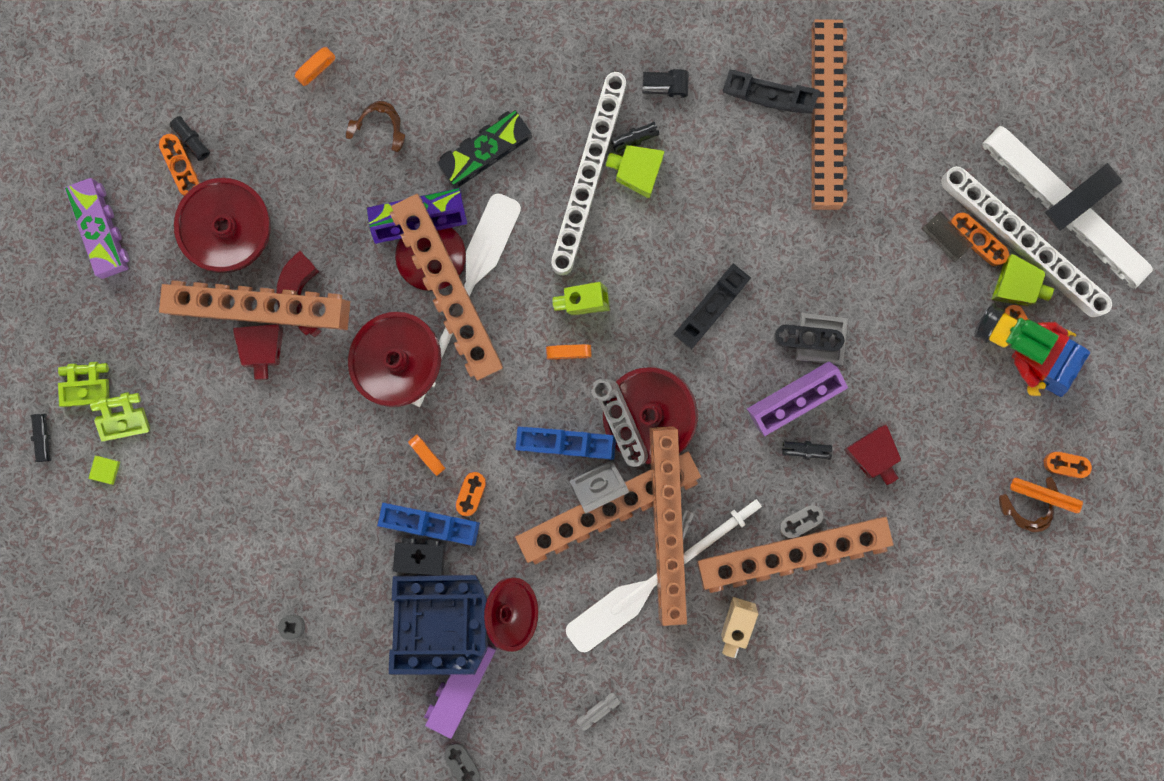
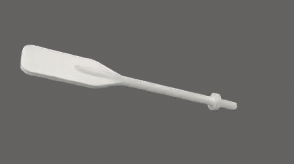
[411,194,521,407]
[566,499,762,652]

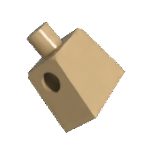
[721,597,758,658]

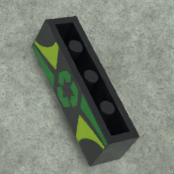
[437,110,532,189]

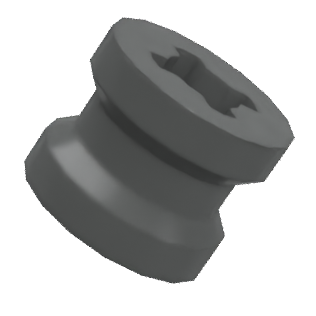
[278,614,305,640]

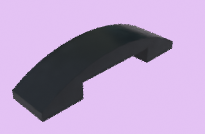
[723,69,820,114]
[1045,163,1122,231]
[673,263,751,350]

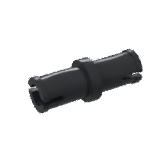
[169,116,210,161]
[611,121,660,153]
[30,413,51,463]
[782,440,832,460]

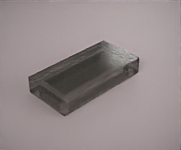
[922,211,973,262]

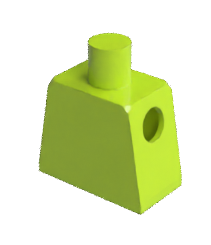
[606,146,665,198]
[991,254,1054,307]
[552,282,610,315]

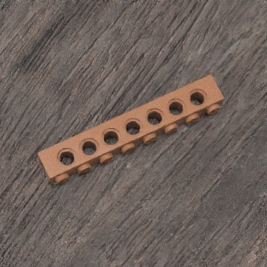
[390,193,503,381]
[159,281,351,330]
[649,427,687,626]
[515,451,701,565]
[697,517,893,593]

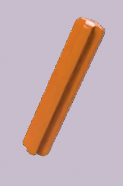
[1010,478,1083,513]

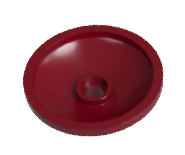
[395,227,466,291]
[484,577,538,652]

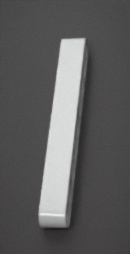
[551,72,626,276]
[982,126,1153,288]
[941,166,1112,317]

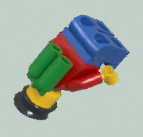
[974,303,1090,397]

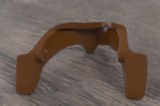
[345,101,405,152]
[999,477,1058,532]

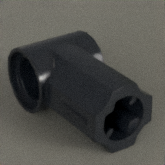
[642,69,689,98]

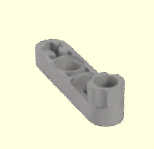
[591,379,648,467]

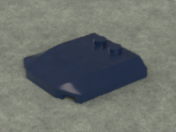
[388,575,488,675]

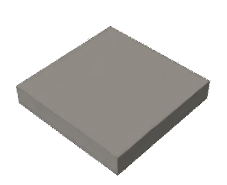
[795,313,848,366]
[570,460,629,514]

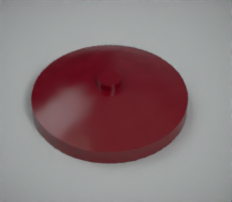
[174,178,271,273]
[348,312,441,407]
[603,367,698,464]

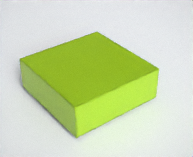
[88,455,120,485]

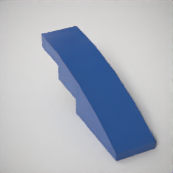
[515,426,616,460]
[377,502,480,546]

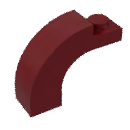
[276,251,322,337]

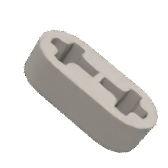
[779,505,823,538]

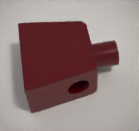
[233,324,283,380]
[844,424,901,486]

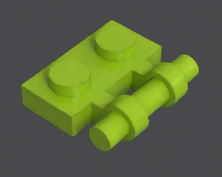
[58,362,110,407]
[90,392,150,442]

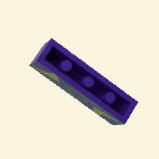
[367,188,467,244]

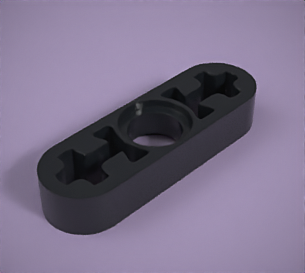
[774,324,845,352]

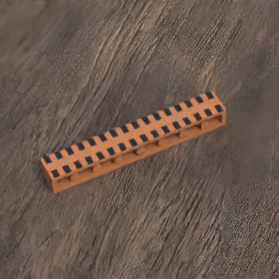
[811,19,847,210]

